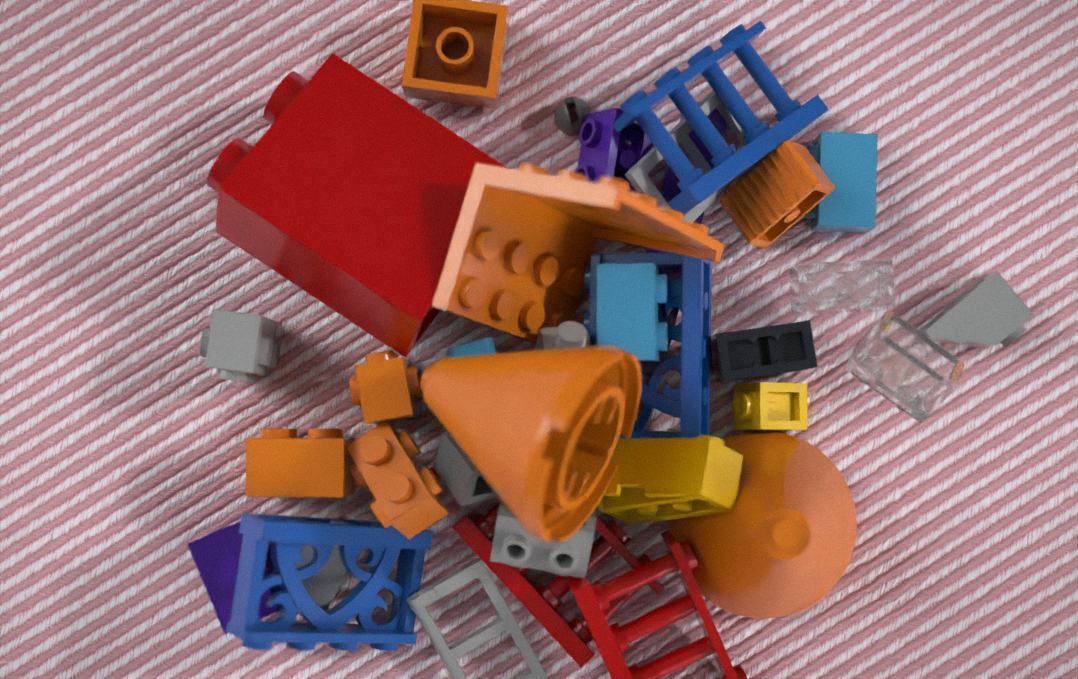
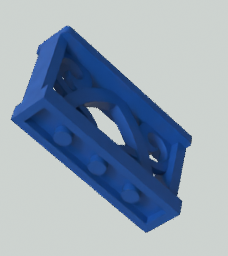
[583,253,712,439]
[226,513,433,651]

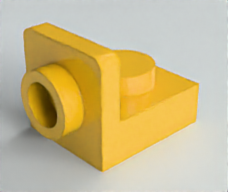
[732,382,807,430]

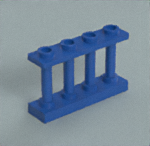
[613,21,829,215]

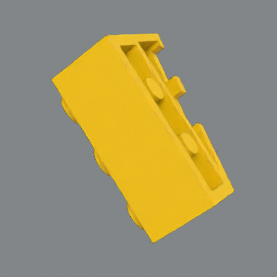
[598,435,743,525]

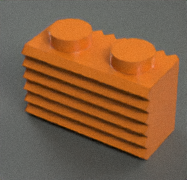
[720,140,836,249]

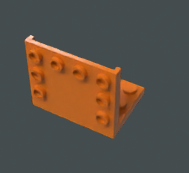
[432,163,725,345]

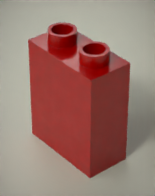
[206,53,507,358]

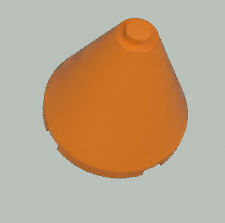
[420,345,642,543]
[668,431,857,618]

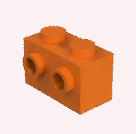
[349,350,423,424]
[346,420,449,539]

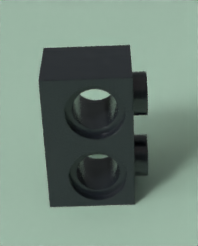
[711,320,818,383]

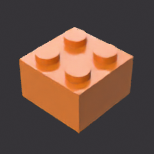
[401,0,509,110]
[246,428,355,497]

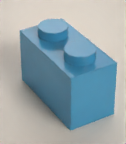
[804,132,878,233]
[596,263,668,362]

